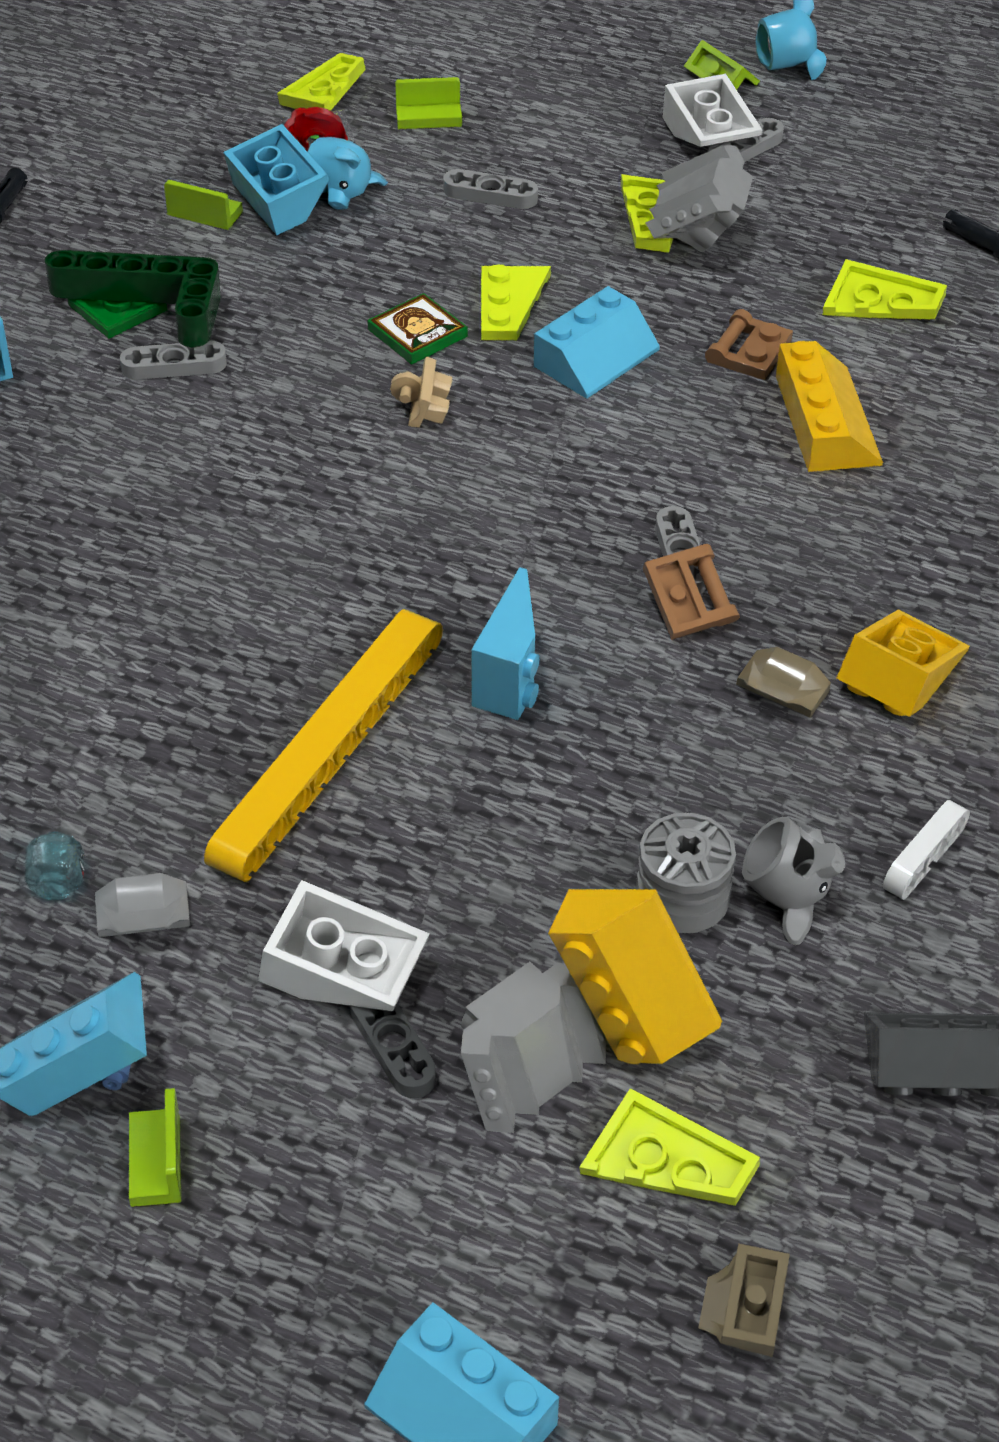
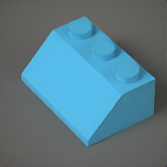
[223,124,329,236]
[534,286,660,399]
[0,972,147,1116]
[364,1302,559,1442]

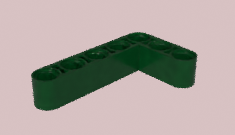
[45,250,221,348]

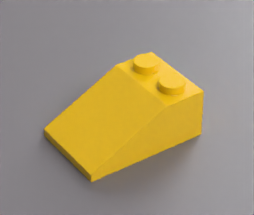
[836,609,970,717]

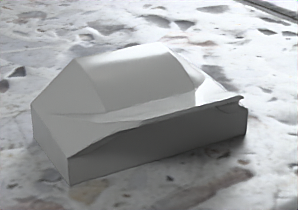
[95,873,190,937]

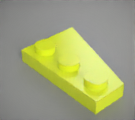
[277,53,366,111]
[621,174,673,253]
[822,259,947,319]
[481,264,551,340]
[579,1088,760,1206]

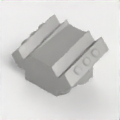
[645,145,753,252]
[461,961,606,1133]

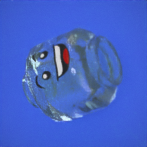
[25,832,84,900]

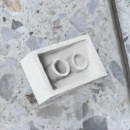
[663,74,762,147]
[258,880,429,1011]

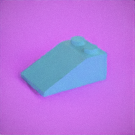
[472,567,540,720]

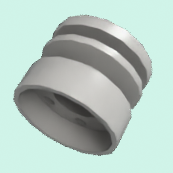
[636,813,736,933]

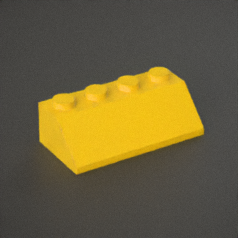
[776,341,883,472]
[548,889,722,1064]

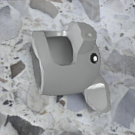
[742,817,845,945]

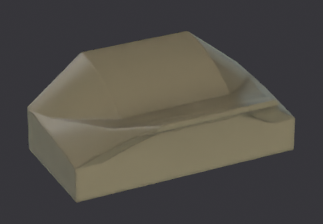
[736,647,831,717]
[698,1243,790,1357]

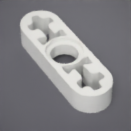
[883,800,970,900]

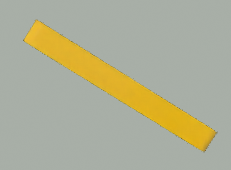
[204,609,443,882]

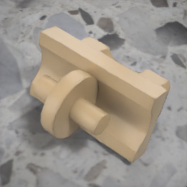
[390,357,452,427]

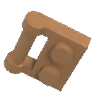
[705,309,793,380]
[643,544,740,640]

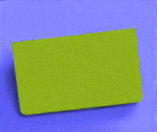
[684,40,760,90]
[395,77,462,129]
[164,180,243,230]
[129,1088,181,1207]

